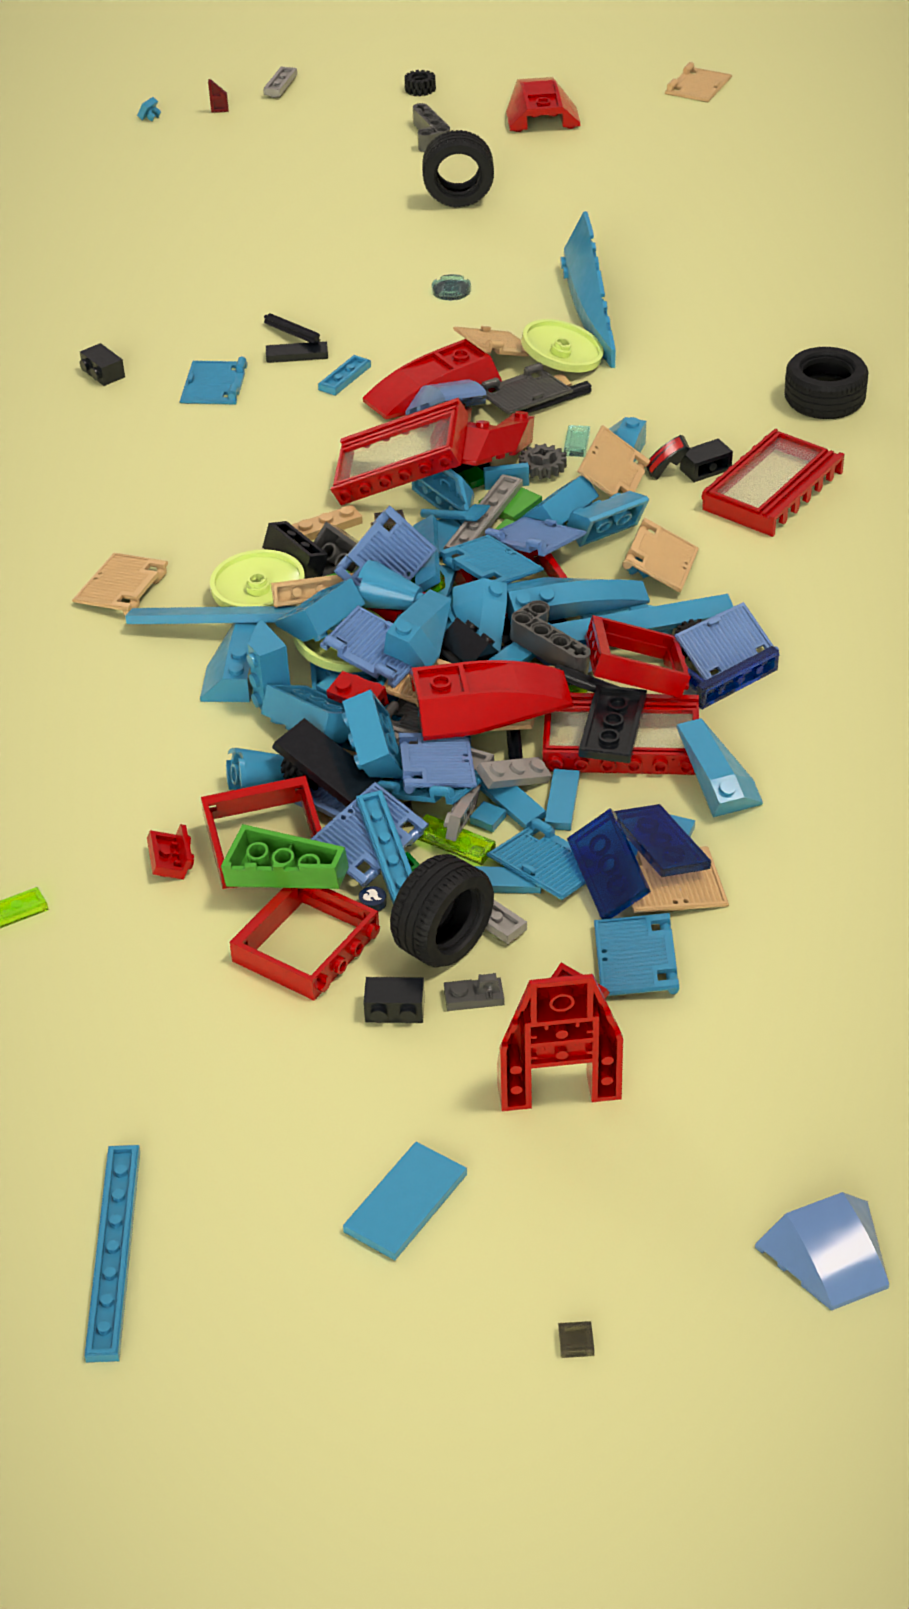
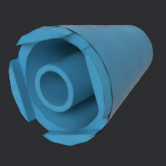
[356,560,425,610]
[226,748,285,790]

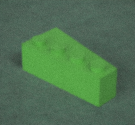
[221,824,349,889]

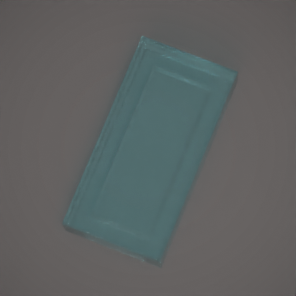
[564,425,590,457]

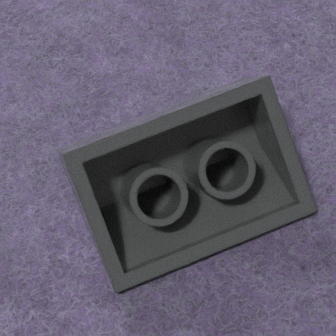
[314,522,358,576]

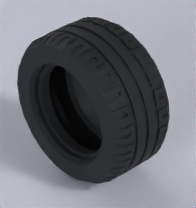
[422,130,494,207]
[784,347,869,419]
[390,854,494,967]

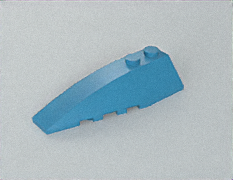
[506,577,650,625]
[200,623,257,702]

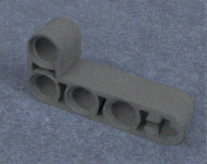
[413,103,450,152]
[509,600,591,674]

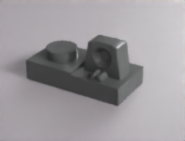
[444,973,505,1011]

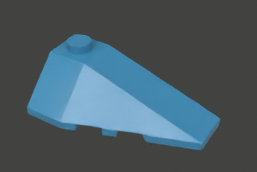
[609,417,646,462]
[451,578,507,652]
[384,589,452,667]
[676,718,763,818]

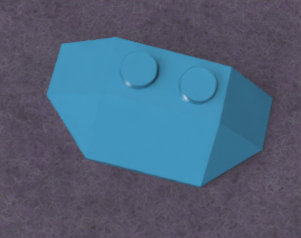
[412,469,474,525]

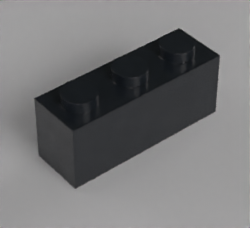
[262,521,328,579]

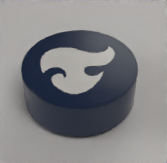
[359,886,387,911]

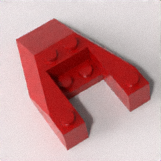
[430,403,535,466]
[497,974,623,1111]

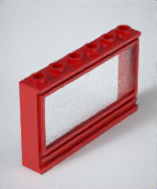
[330,398,468,505]
[701,429,845,537]
[542,692,699,775]

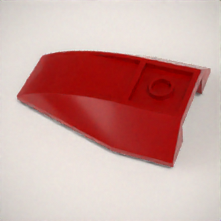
[506,77,581,132]
[363,339,502,420]
[409,660,573,741]

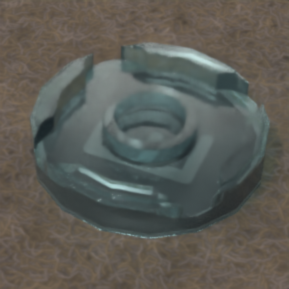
[432,274,471,301]

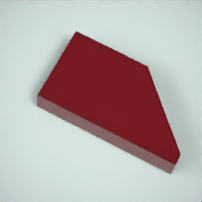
[208,79,229,113]

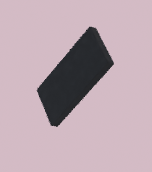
[579,684,647,763]
[272,718,384,807]

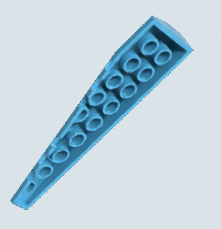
[560,211,616,368]

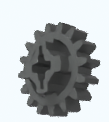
[519,444,567,479]

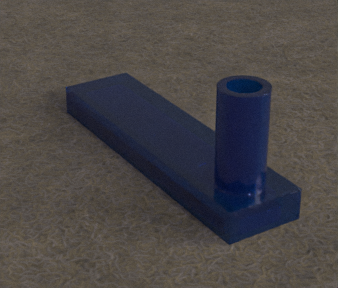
[688,646,779,709]

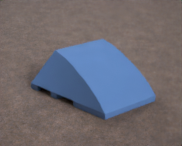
[405,379,486,416]
[755,1192,889,1311]

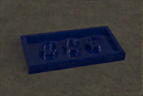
[611,804,711,877]
[567,808,651,919]

